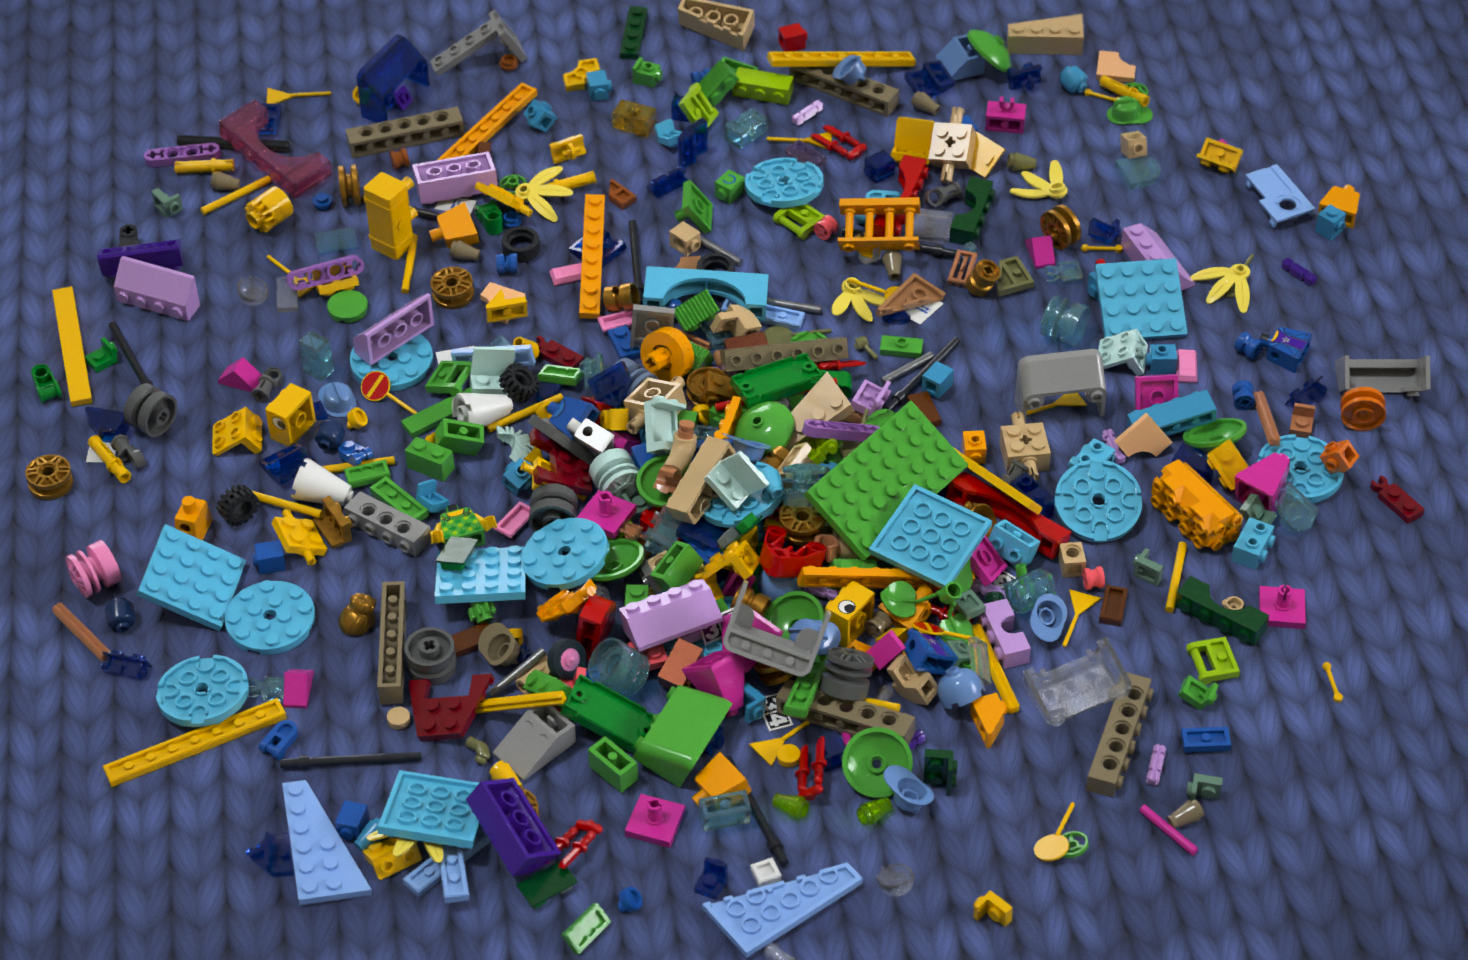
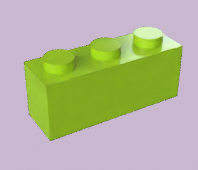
[733,67,793,105]

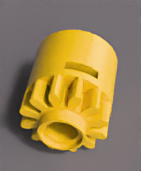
[244,186,293,233]

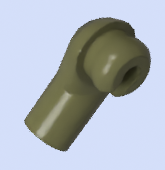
[465,736,491,765]

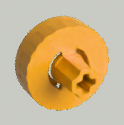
[640,327,694,382]

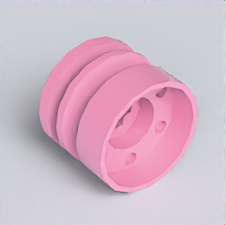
[65,540,122,598]

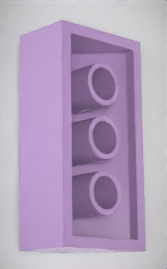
[412,151,498,204]
[1121,223,1195,290]
[114,256,200,321]
[353,293,434,366]
[619,579,723,652]

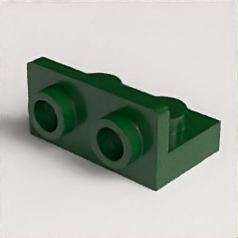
[923,749,958,796]

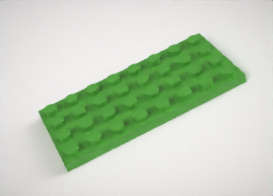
[803,401,968,561]

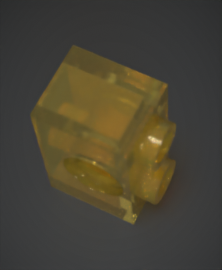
[612,99,657,137]

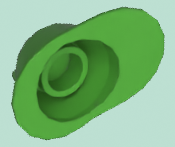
[1107,96,1153,125]

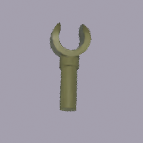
[854,336,878,360]

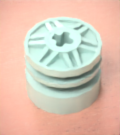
[589,448,639,498]

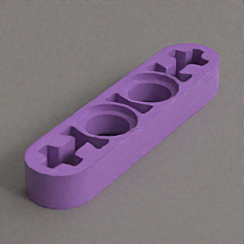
[144,143,221,168]
[286,255,364,290]
[802,419,880,442]

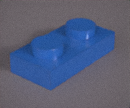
[607,325,641,360]
[1181,727,1231,753]

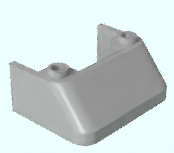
[1014,349,1107,423]
[1335,356,1431,397]
[723,580,831,676]

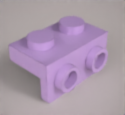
[851,379,891,416]

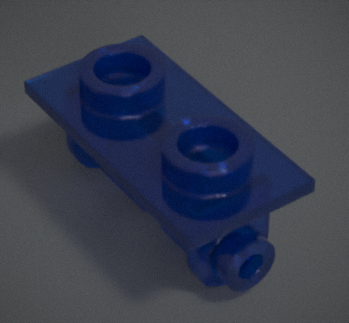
[647,166,688,198]
[1285,376,1327,409]
[101,650,152,679]

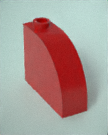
[576,594,616,665]

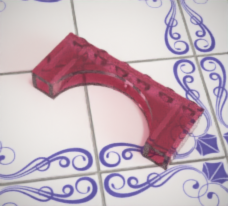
[219,99,331,198]

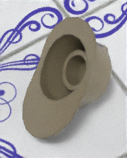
[478,623,520,667]

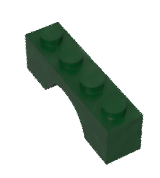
[949,176,996,247]
[1175,576,1270,647]

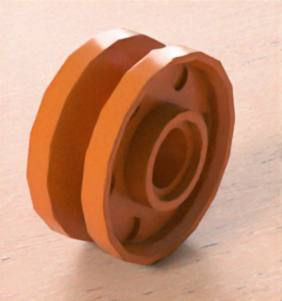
[1340,387,1386,431]

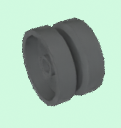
[123,383,178,437]
[529,484,578,532]
[405,627,457,686]

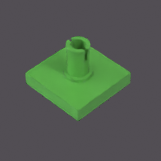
[674,180,713,234]

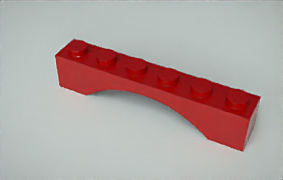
[873,155,929,237]
[946,471,1071,559]

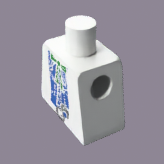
[566,418,616,457]

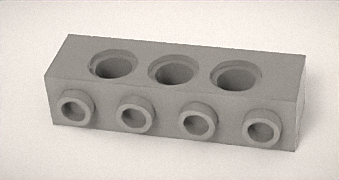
[344,491,431,557]

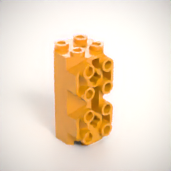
[1150,459,1243,551]

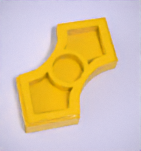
[563,58,600,92]

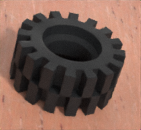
[499,362,539,403]
[216,484,259,526]

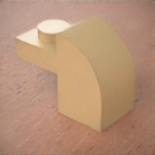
[710,304,762,337]
[887,654,938,705]

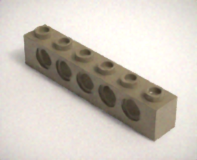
[789,67,899,117]
[345,107,465,158]
[720,336,849,372]
[377,581,407,704]
[1086,672,1154,798]
[776,679,915,745]

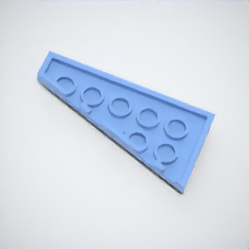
[282,780,372,905]
[702,862,863,958]

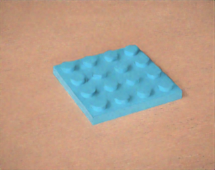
[1094,258,1188,340]
[869,484,992,588]
[136,524,246,631]
[435,545,526,604]
[378,770,481,849]

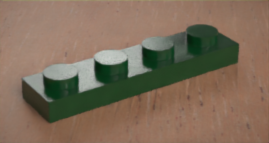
[620,6,648,60]

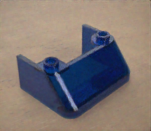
[357,34,430,123]

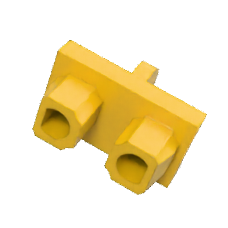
[549,134,586,164]

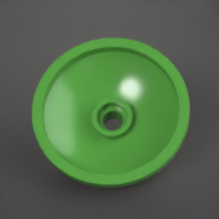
[967,29,1011,73]
[734,401,795,459]
[1183,418,1247,452]
[636,454,692,509]
[591,538,645,582]
[764,591,825,640]
[842,727,913,798]

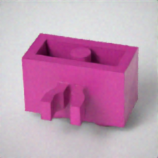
[985,96,1026,134]

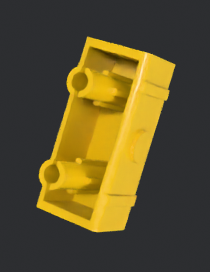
[363,172,418,260]

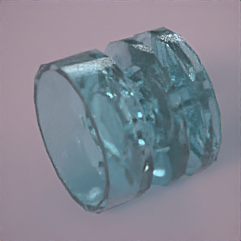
[1040,295,1090,347]
[782,463,829,507]
[588,638,650,697]

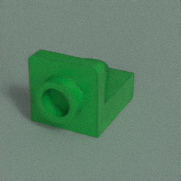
[84,337,118,373]

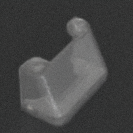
[1023,637,1131,726]

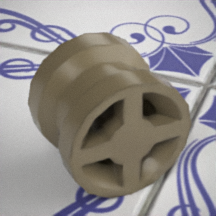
[864,610,893,639]

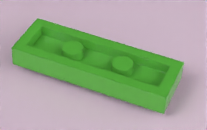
[370,476,429,521]

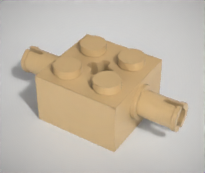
[928,107,977,184]
[623,376,687,434]
[999,412,1051,483]

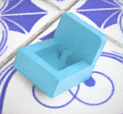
[654,119,686,148]

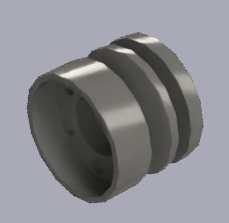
[820,647,875,701]

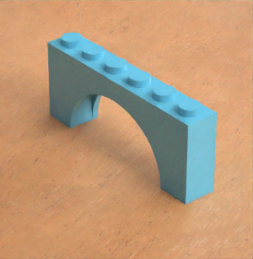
[643,266,769,321]

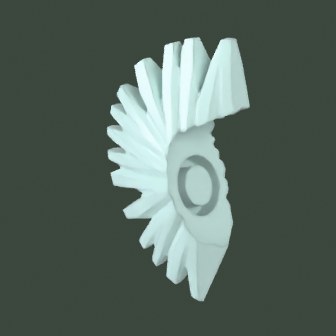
[496,426,534,462]

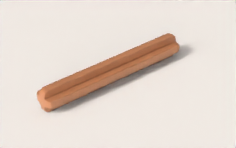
[1253,391,1281,446]
[52,602,111,662]

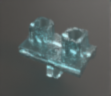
[579,352,608,392]

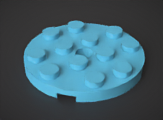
[745,158,823,209]
[350,334,433,392]
[1257,434,1344,503]
[1054,460,1142,543]
[702,461,784,528]
[522,518,609,590]
[225,580,316,655]
[156,655,249,727]

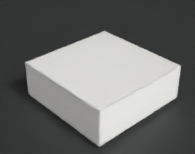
[750,858,781,887]

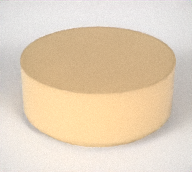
[387,707,411,730]

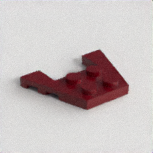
[529,428,592,497]
[409,673,495,742]

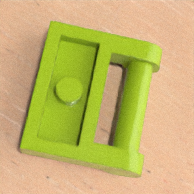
[678,82,719,134]
[773,204,825,240]
[1186,637,1240,685]

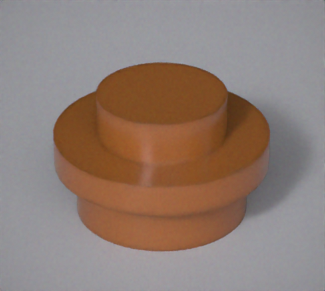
[500,54,518,71]

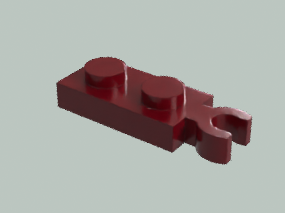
[536,336,584,368]
[1370,475,1425,524]

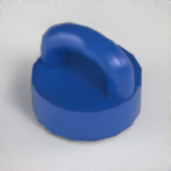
[618,886,642,912]

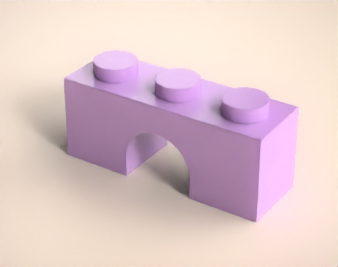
[978,599,1031,669]

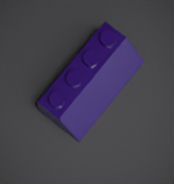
[97,239,184,278]
[465,778,561,876]

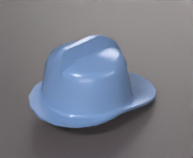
[833,55,866,85]
[318,382,357,418]
[722,433,771,464]
[1030,593,1067,642]
[788,618,841,655]
[884,765,934,815]

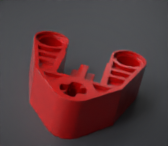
[759,525,827,578]

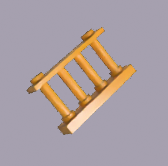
[838,197,921,252]

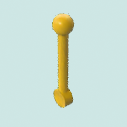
[1084,89,1119,102]
[1081,244,1123,253]
[1322,662,1343,703]

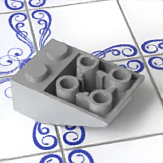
[493,706,576,781]

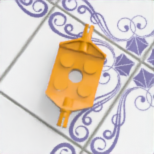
[536,579,597,622]

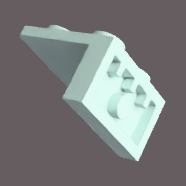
[1098,329,1148,376]
[469,347,515,396]
[703,451,769,511]

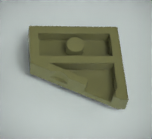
[997,256,1034,297]

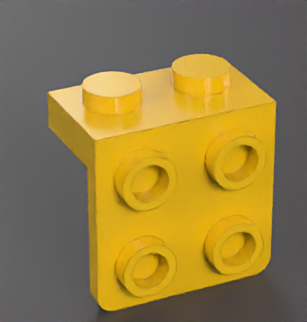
[890,117,934,164]
[212,407,263,456]

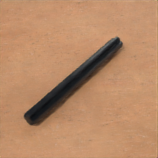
[177,135,291,152]

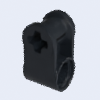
[119,224,140,247]

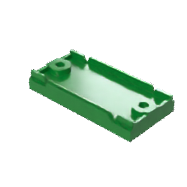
[730,352,824,409]
[560,674,655,754]

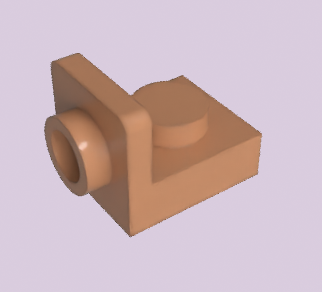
[1289,403,1316,438]

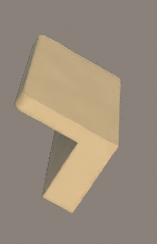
[777,442,813,494]

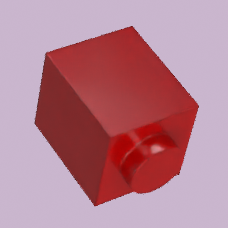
[778,23,808,52]

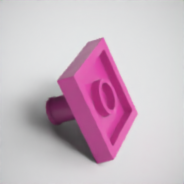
[1135,374,1178,410]
[576,490,637,539]
[970,535,1008,587]
[1259,585,1306,629]
[625,794,686,848]

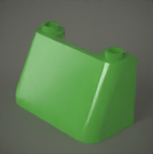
[632,685,733,788]

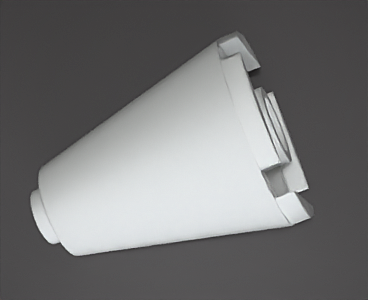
[452,393,513,427]
[291,458,354,506]

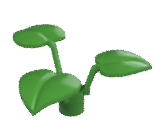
[880,558,973,651]

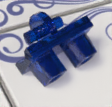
[1007,62,1042,91]

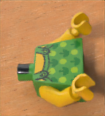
[430,504,498,547]

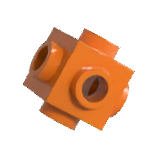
[1319,439,1360,474]

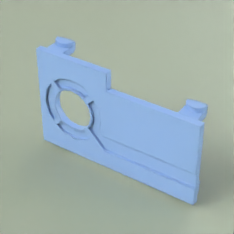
[1245,164,1315,228]

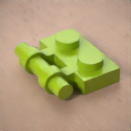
[807,438,839,472]

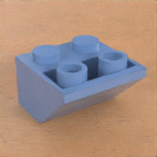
[935,34,985,82]

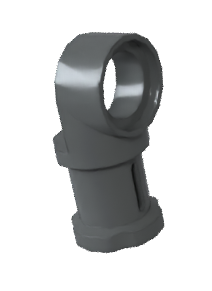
[924,181,962,207]
[251,367,283,403]
[110,434,147,470]
[991,458,1029,497]

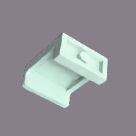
[644,396,686,456]

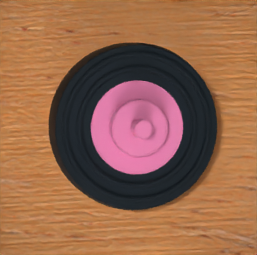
[547,638,587,680]

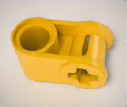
[600,409,629,430]

